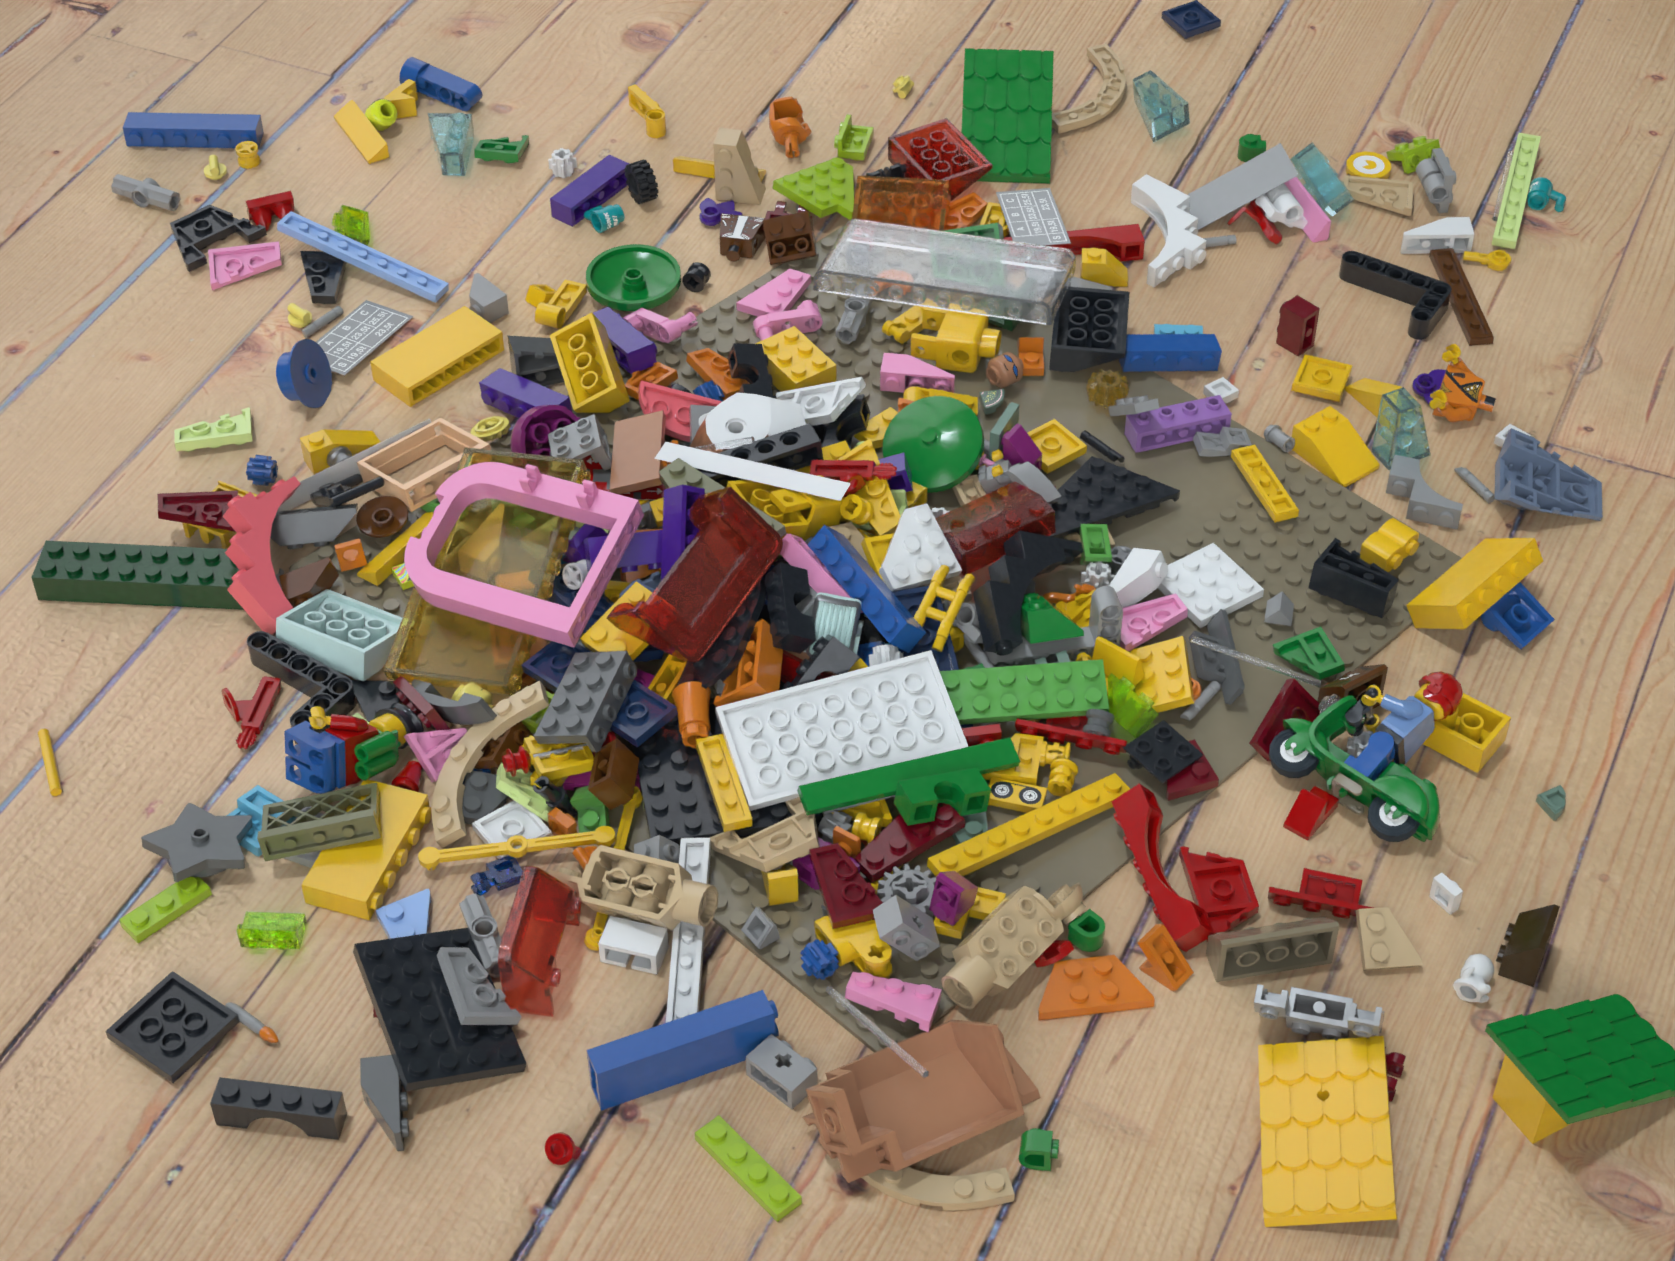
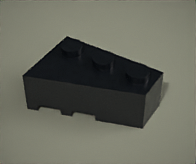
[1308,538,1399,618]

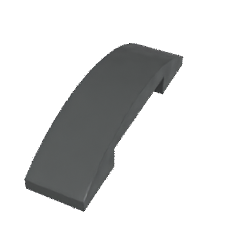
[411,679,497,725]

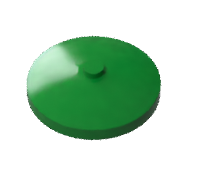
[586,244,681,311]
[882,396,984,493]

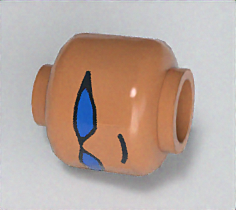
[986,352,1024,388]

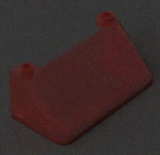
[607,487,783,663]

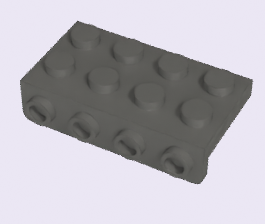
[533,651,637,752]

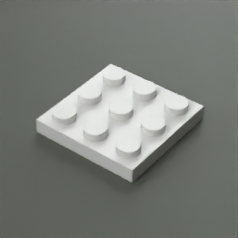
[1158,543,1264,628]

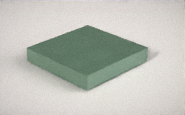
[989,402,1020,462]

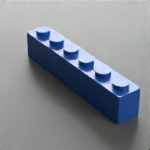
[123,112,264,149]
[807,525,926,653]

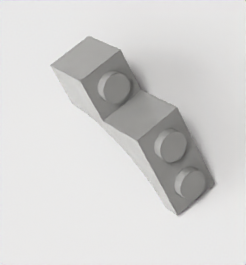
[1386,455,1463,529]

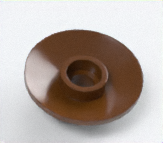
[356,496,408,538]

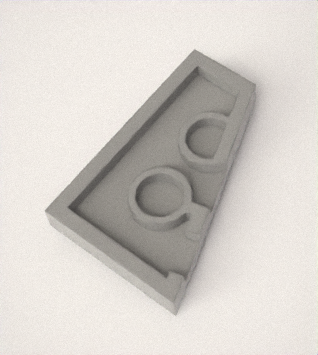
[437,947,522,1025]

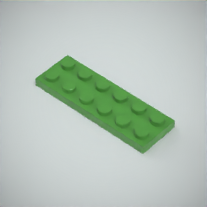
[939,659,1109,725]

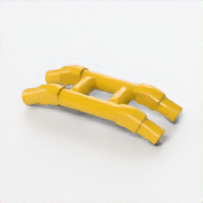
[914,565,975,652]

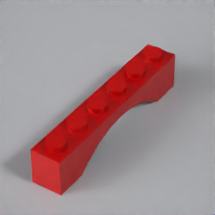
[1004,224,1145,273]
[1111,783,1215,952]

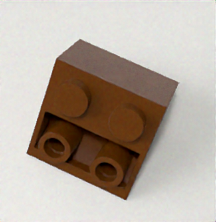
[763,211,816,265]

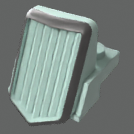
[803,592,864,657]

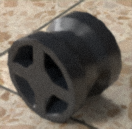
[682,262,711,292]

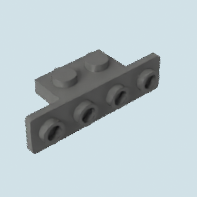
[1189,609,1245,705]

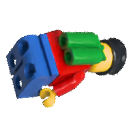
[284,703,424,794]

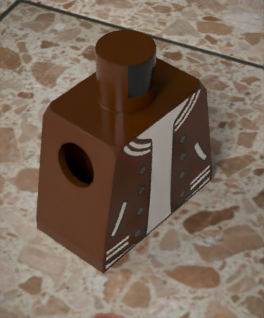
[720,213,765,262]

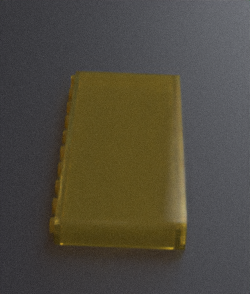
[383,447,591,696]

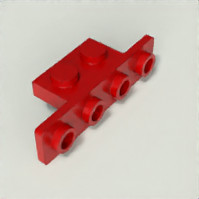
[1015,716,1127,755]
[1268,868,1373,919]

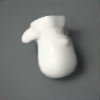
[1453,954,1494,1003]

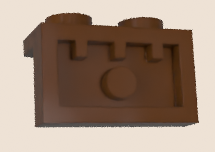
[474,721,533,770]

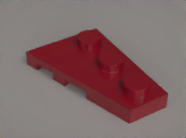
[157,490,238,532]
[1249,678,1325,761]

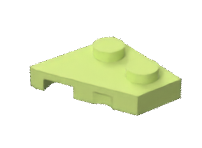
[496,763,553,822]

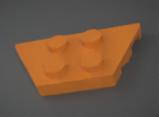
[1038,955,1155,1021]

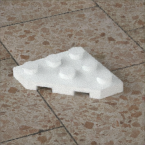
[879,504,962,592]

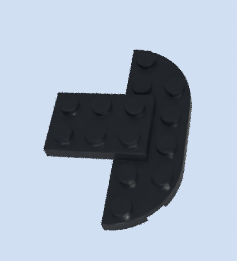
[648,562,766,689]

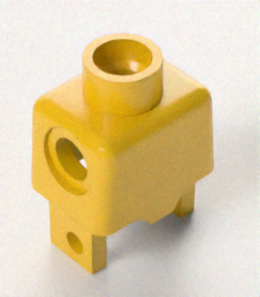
[911,302,1002,373]
[769,475,848,554]

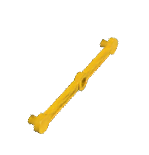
[584,786,642,951]
[418,826,616,871]

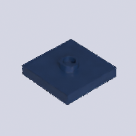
[1161,0,1221,39]

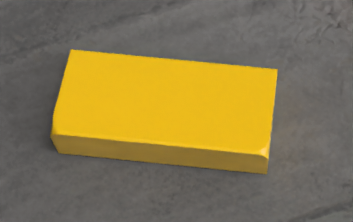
[1092,636,1145,689]

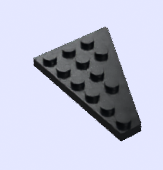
[1015,456,1180,539]

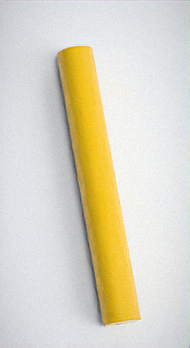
[38,728,62,796]

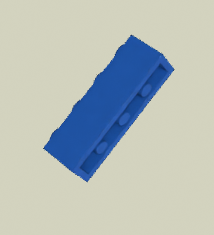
[1119,334,1222,372]

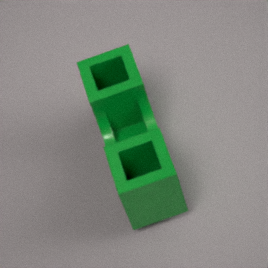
[894,767,991,826]

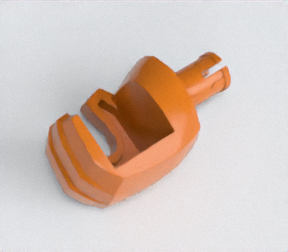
[769,96,812,158]

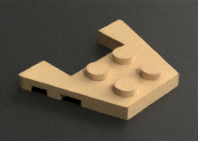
[710,797,819,873]

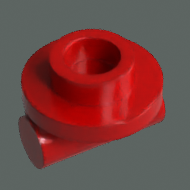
[545,1132,582,1165]

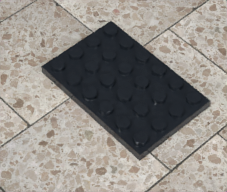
[353,928,527,1092]

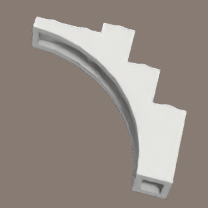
[1131,174,1207,287]

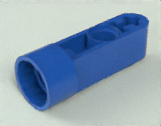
[399,57,483,111]

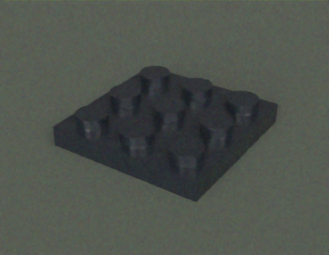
[105,971,240,1083]

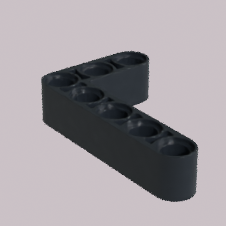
[1339,251,1452,340]
[247,631,356,744]

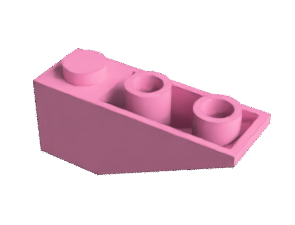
[880,353,955,393]

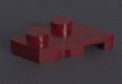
[1166,739,1219,801]

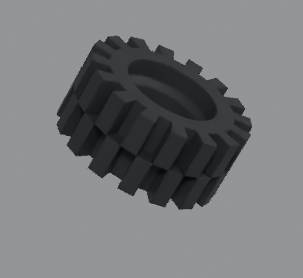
[624,159,659,204]

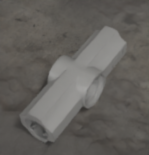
[111,174,181,212]
[836,283,875,344]
[459,893,511,978]

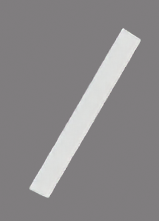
[278,419,431,511]
[655,442,850,501]

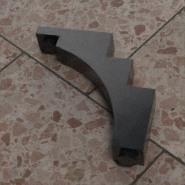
[973,530,1084,656]

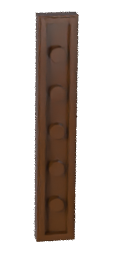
[1429,248,1494,346]

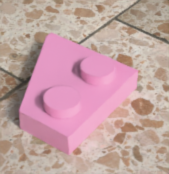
[404,728,467,782]

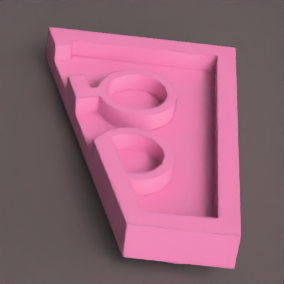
[208,242,282,290]
[736,269,811,317]
[1120,593,1188,652]
[845,972,942,1033]

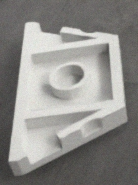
[776,377,866,426]

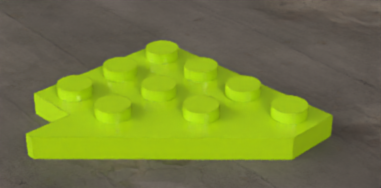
[772,158,854,220]

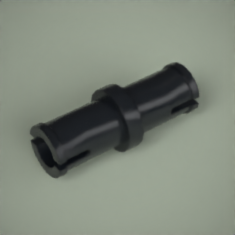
[533,776,578,818]

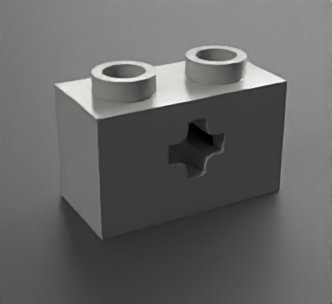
[873,895,940,961]
[746,1034,817,1109]

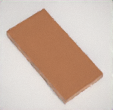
[610,410,666,495]

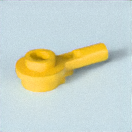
[1463,250,1511,271]

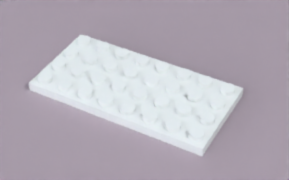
[716,650,968,811]

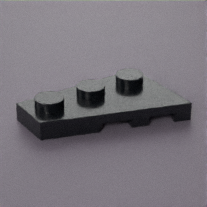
[300,251,347,304]

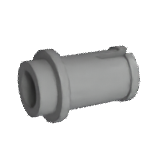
[1264,425,1295,452]

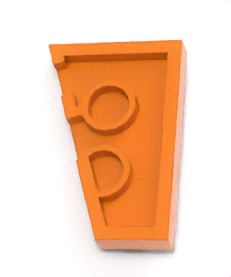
[919,192,988,232]
[686,348,750,400]

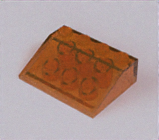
[850,175,951,245]

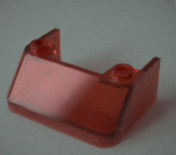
[498,865,582,1017]

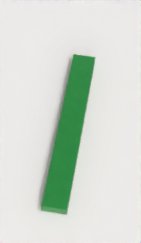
[797,737,1021,816]

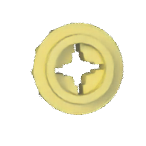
[470,416,511,442]

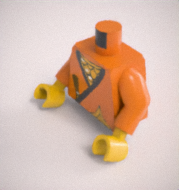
[1430,344,1496,422]

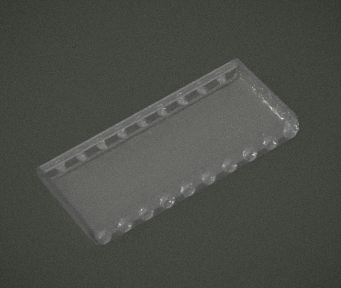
[813,219,1076,325]

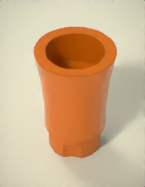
[672,681,711,748]

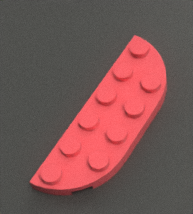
[638,381,722,442]

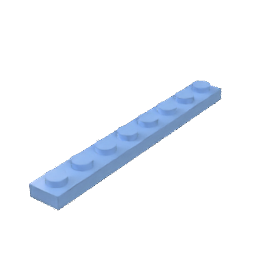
[277,211,449,303]

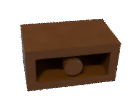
[588,739,639,810]

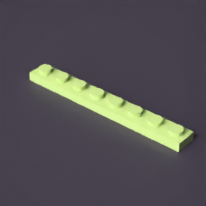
[1492,133,1541,249]

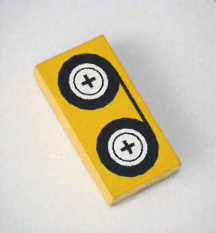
[988,777,1047,813]

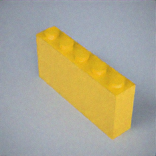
[370,306,504,407]
[1406,538,1543,629]
[301,779,432,921]

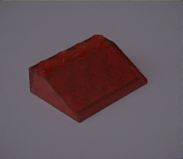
[888,118,993,207]
[935,481,1056,576]

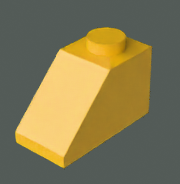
[1080,248,1128,287]

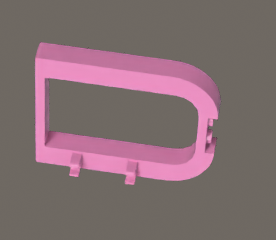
[404,462,644,647]

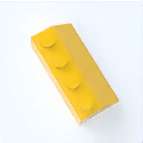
[550,312,630,413]

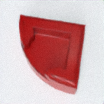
[1034,940,1074,967]

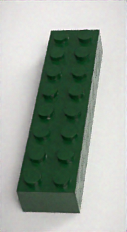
[31,540,244,610]

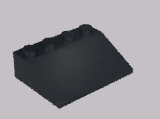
[1049,286,1130,372]

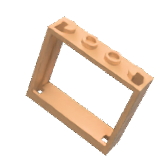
[357,418,495,512]

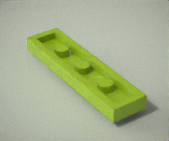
[695,1115,802,1222]

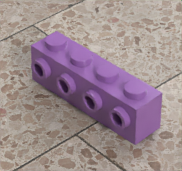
[1124,395,1232,453]

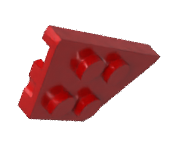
[1179,846,1259,942]

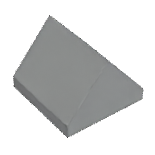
[1264,591,1294,626]
[741,907,780,949]

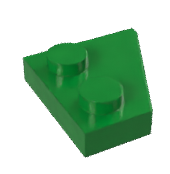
[474,135,529,163]
[1273,626,1345,680]

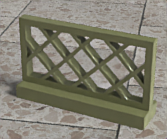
[257,782,381,862]

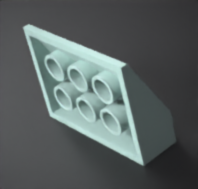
[276,589,414,681]

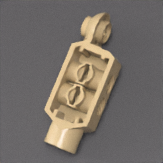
[547,845,718,931]
[941,882,1086,1010]

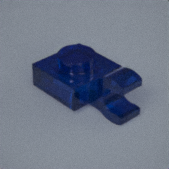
[470,855,525,896]

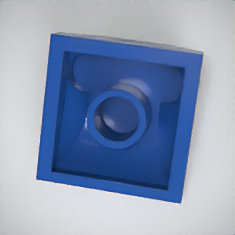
[1481,582,1555,649]

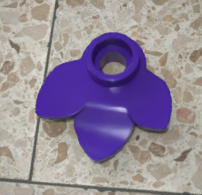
[699,198,743,226]
[1412,369,1446,405]

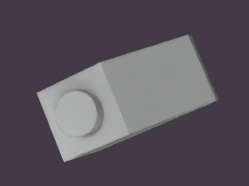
[469,273,509,323]

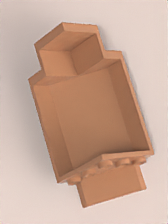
[802,1019,1041,1183]

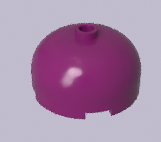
[511,405,581,475]

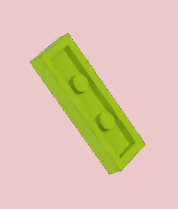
[119,877,212,943]

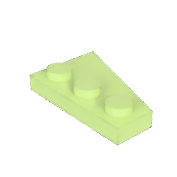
[174,407,253,452]

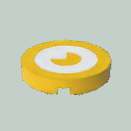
[1345,151,1391,179]

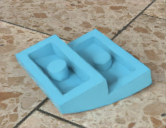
[227,785,297,857]

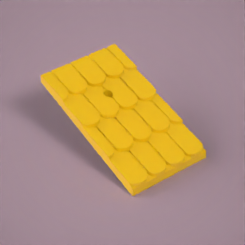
[1258,1036,1397,1227]

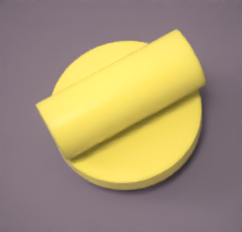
[892,75,914,99]
[204,155,227,180]
[287,303,312,328]

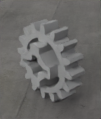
[877,864,936,916]

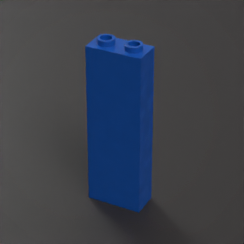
[586,990,779,1111]

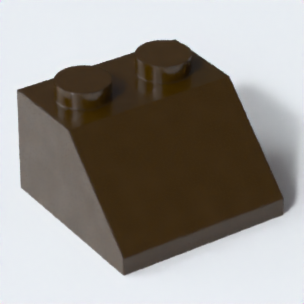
[1496,904,1560,987]

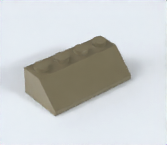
[1206,917,1339,982]

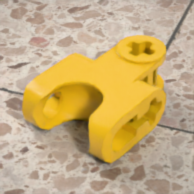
[814,916,892,979]

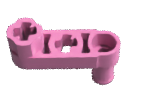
[753,300,823,341]
[623,308,698,343]

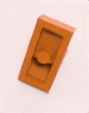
[1017,337,1044,376]
[1137,924,1194,991]

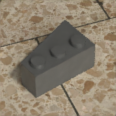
[507,335,564,386]

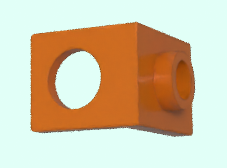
[334,538,367,572]
[833,826,868,859]

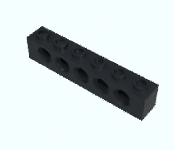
[695,423,824,488]

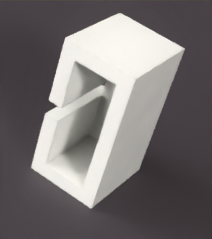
[598,916,669,975]

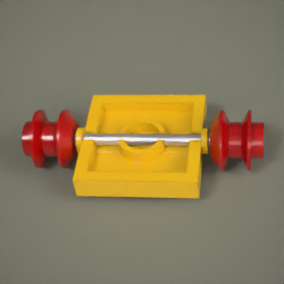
[502,731,616,780]

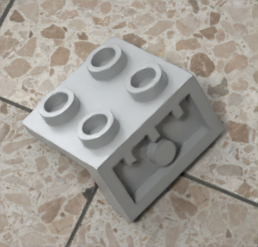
[548,414,612,471]

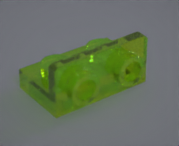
[332,205,370,246]
[236,912,306,950]

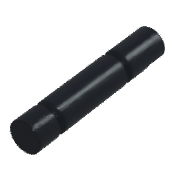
[1080,430,1125,463]

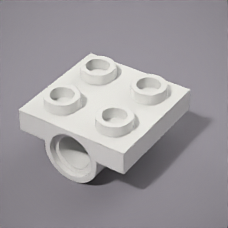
[1255,183,1308,229]

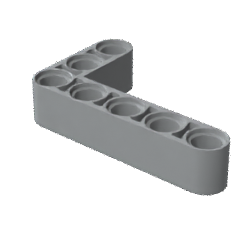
[983,586,1123,667]

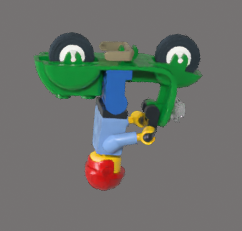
[1269,671,1463,842]

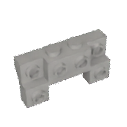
[1254,984,1384,1041]

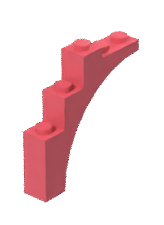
[223,476,301,636]

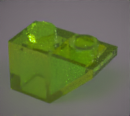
[1108,673,1159,738]

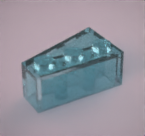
[1133,70,1190,142]
[428,113,474,176]
[1290,142,1354,216]
[1372,387,1431,470]

